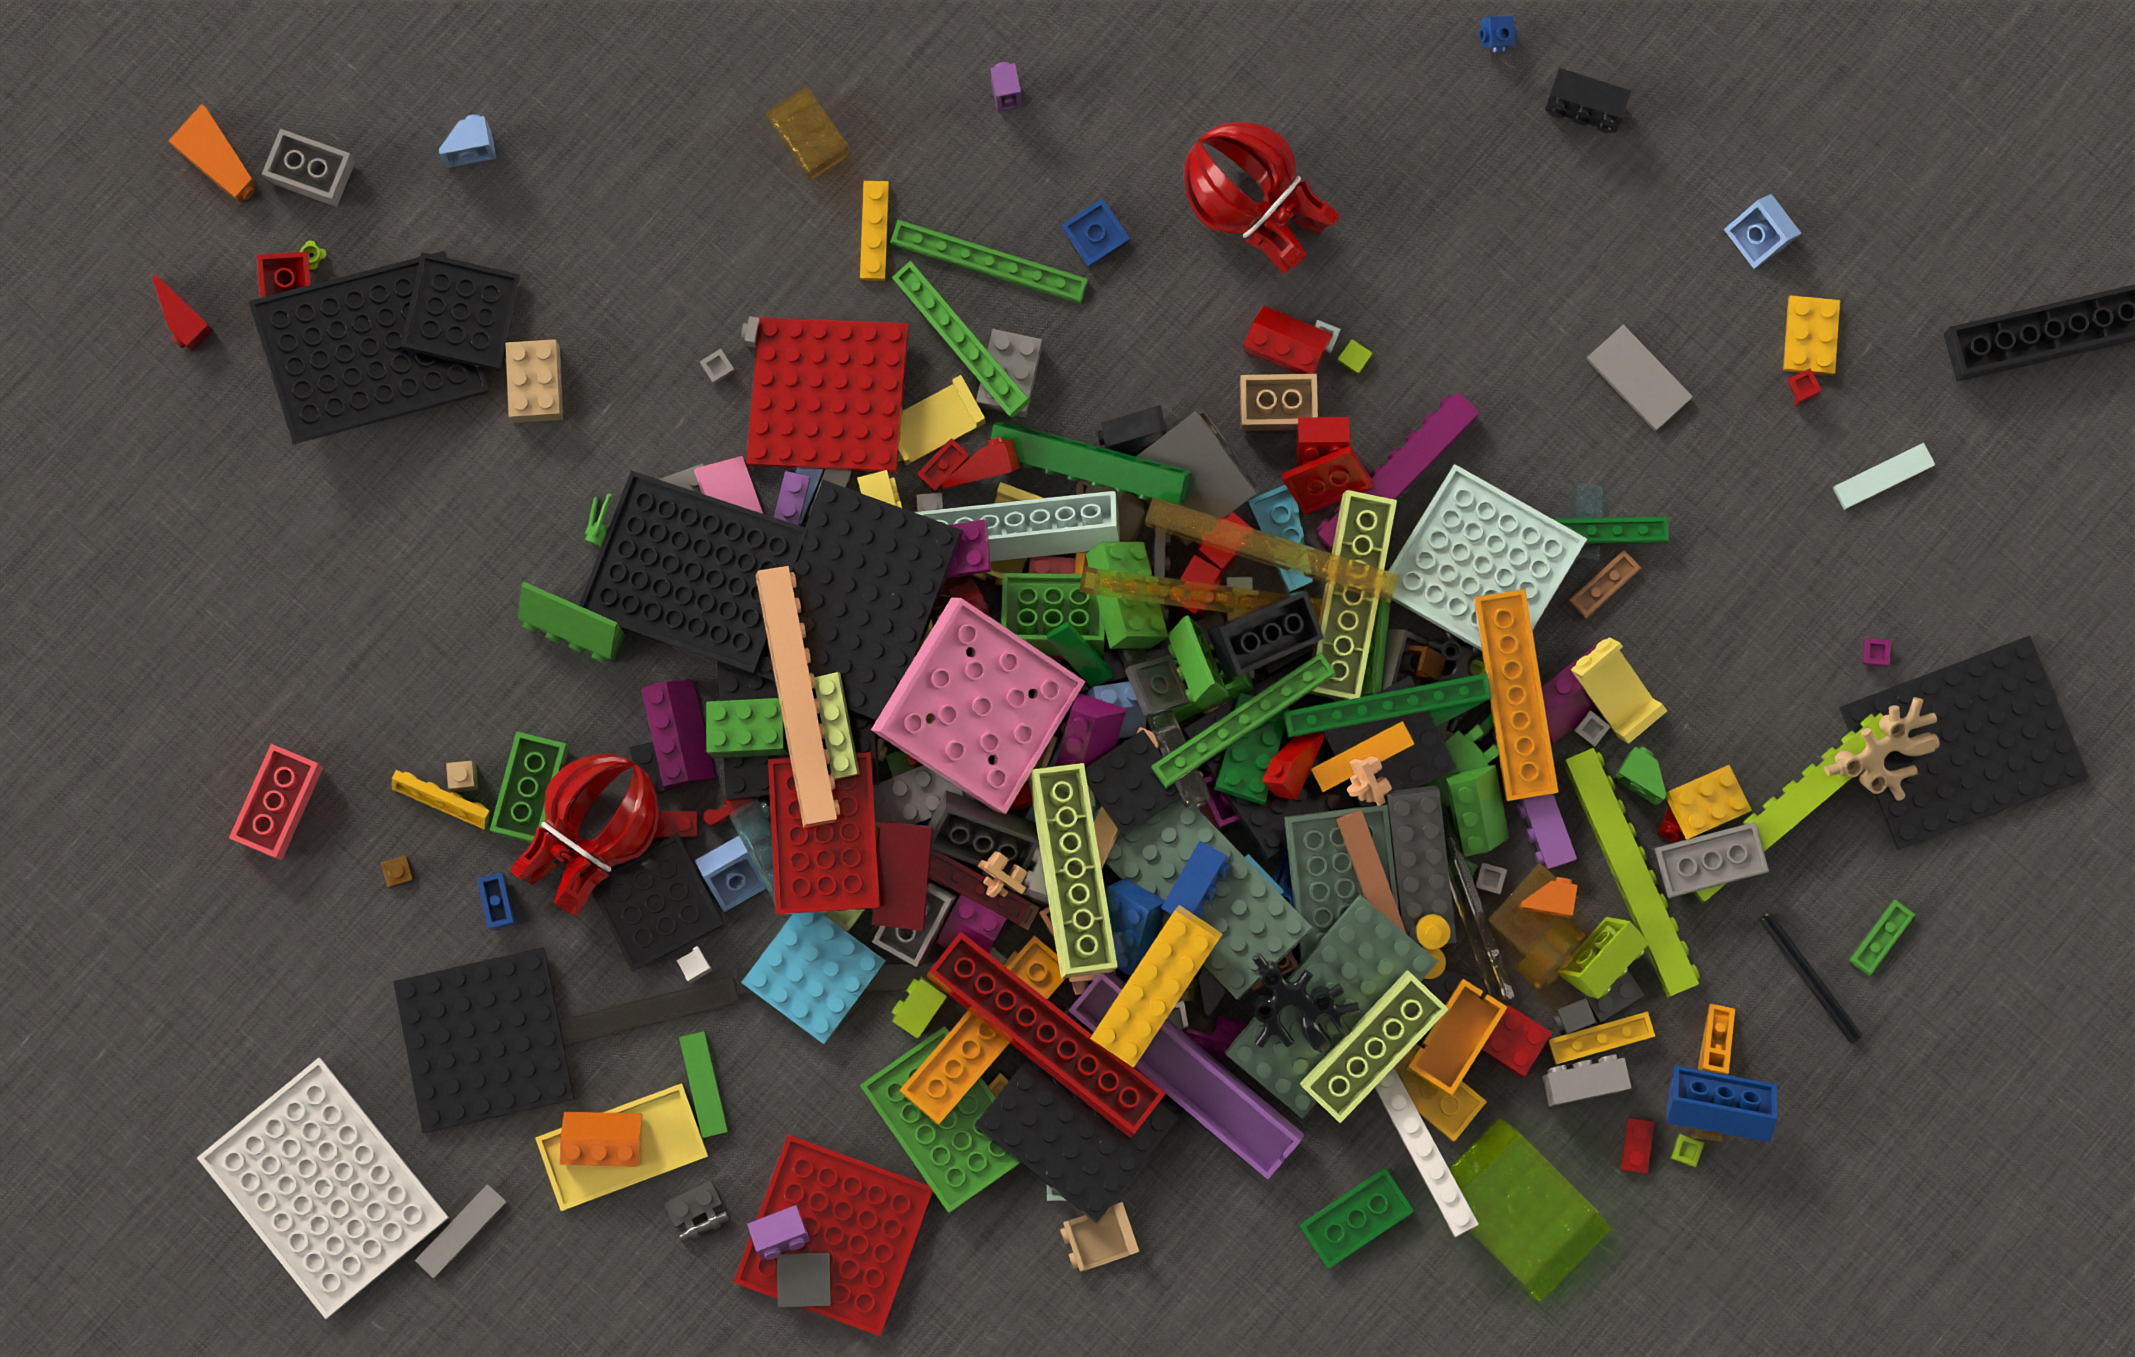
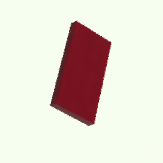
[872,821,933,931]

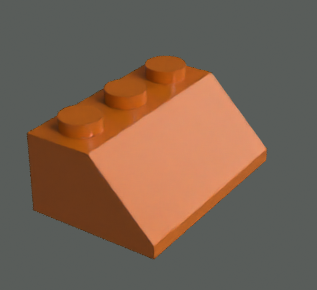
[559,1112,642,1167]

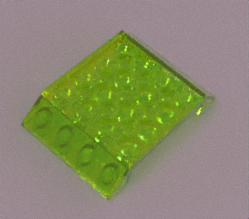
[1427,1118,1612,1303]

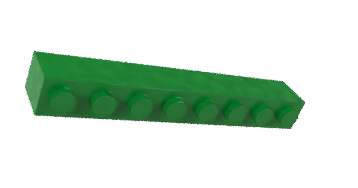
[991,421,1191,507]

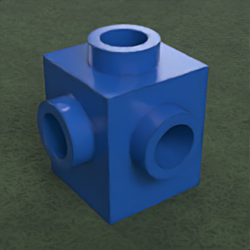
[1479,15,1517,53]

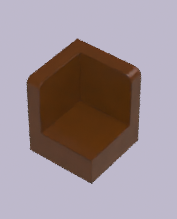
[1408,645,1446,681]

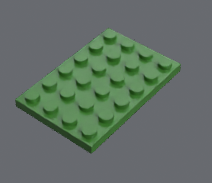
[860,1026,1020,1214]

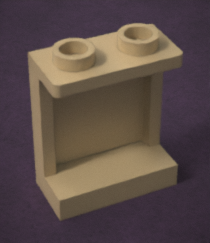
[1060,1202,1139,1272]

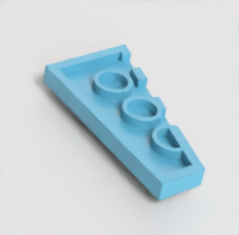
[1247,485,1313,594]

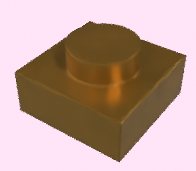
[381,855,414,888]

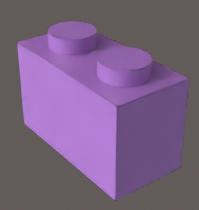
[990,62,1022,111]
[747,1205,810,1260]

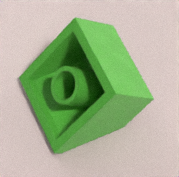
[1613,747,1667,806]

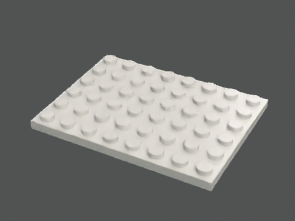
[197,1058,449,1319]

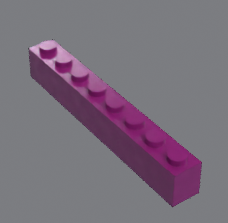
[1316,391,1480,553]

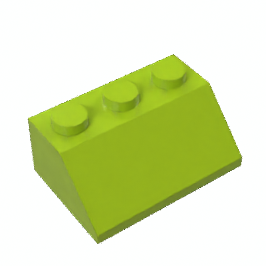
[1557,917,1649,999]

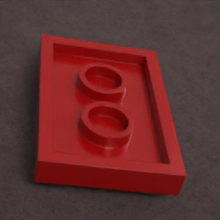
[1282,445,1373,515]

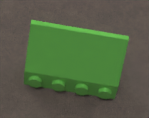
[1001,573,1105,656]
[518,582,626,664]

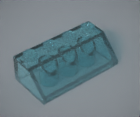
[730,798,775,904]

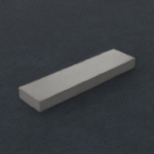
[415,1184,507,1279]

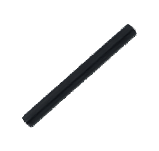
[1760,913,1862,1043]

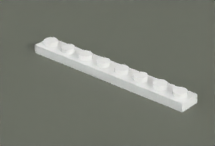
[1374,1067,1479,1238]

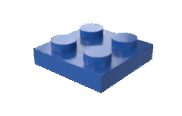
[1061,198,1130,268]

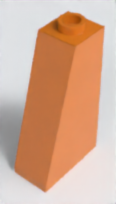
[168,104,257,204]

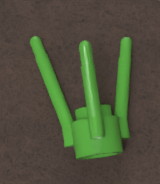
[585,494,612,547]

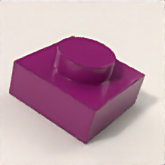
[1862,638,1891,667]

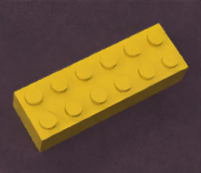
[1090,905,1223,1068]

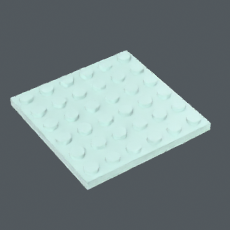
[1380,464,1587,651]

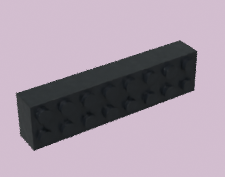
[1944,284,2135,382]

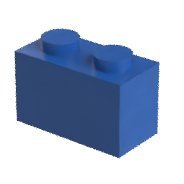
[477,872,517,931]

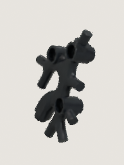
[1428,624,1491,733]
[1252,953,1360,1053]

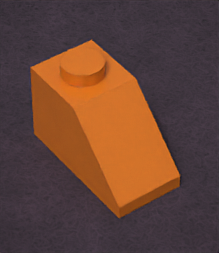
[1519,877,1578,918]

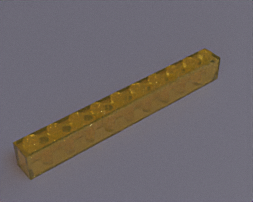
[1145,497,1399,603]
[1079,566,1322,622]

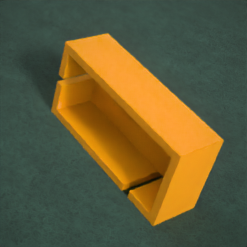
[1406,979,1507,1097]

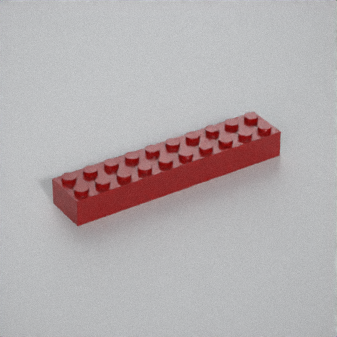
[927,932,1166,1138]

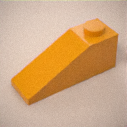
[1698,1004,1735,1075]

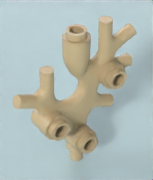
[1825,697,1939,801]

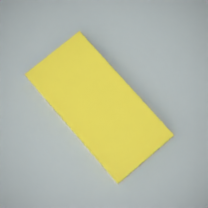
[535,1083,709,1211]

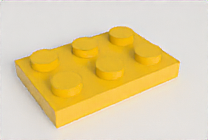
[1783,296,1840,376]
[1666,765,1752,840]

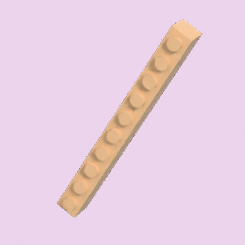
[756,566,840,828]

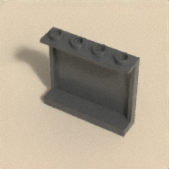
[1136,408,1263,546]

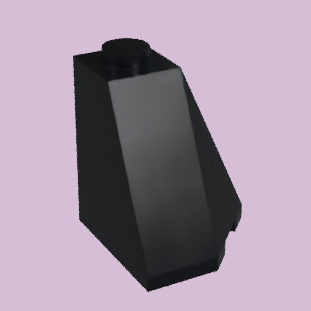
[1097,405,1166,457]

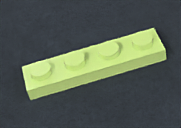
[814,672,860,780]

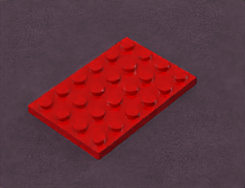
[768,752,880,915]

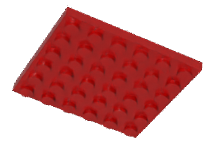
[746,317,909,473]
[733,1135,933,1336]

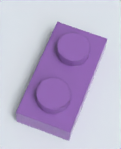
[774,471,811,525]

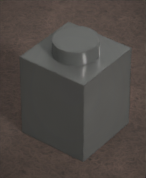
[1553,998,1596,1035]

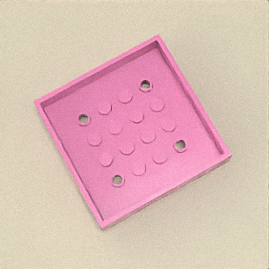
[871,598,1085,814]

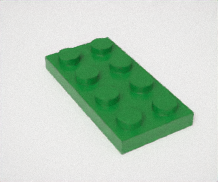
[1214,693,1289,805]
[1298,1168,1414,1269]

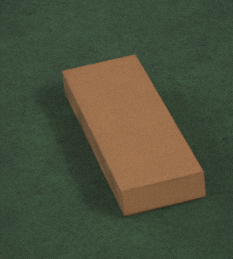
[1568,550,1641,620]

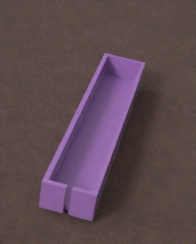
[1068,972,1304,1179]

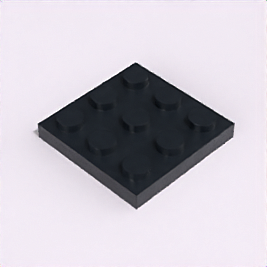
[1085,729,1187,837]

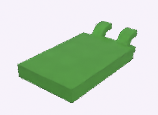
[1418,724,1499,811]

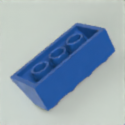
[1666,1065,1777,1142]

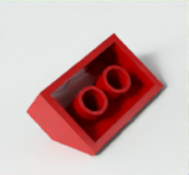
[256,252,311,298]
[1243,305,1333,374]

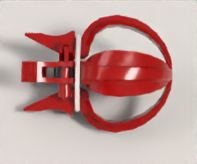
[1184,122,1341,274]
[509,753,659,916]

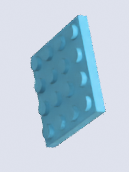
[741,912,886,1045]

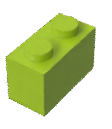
[892,975,947,1039]

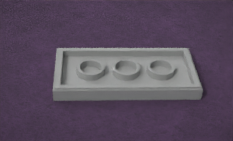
[1586,324,1693,432]
[1654,822,1769,899]

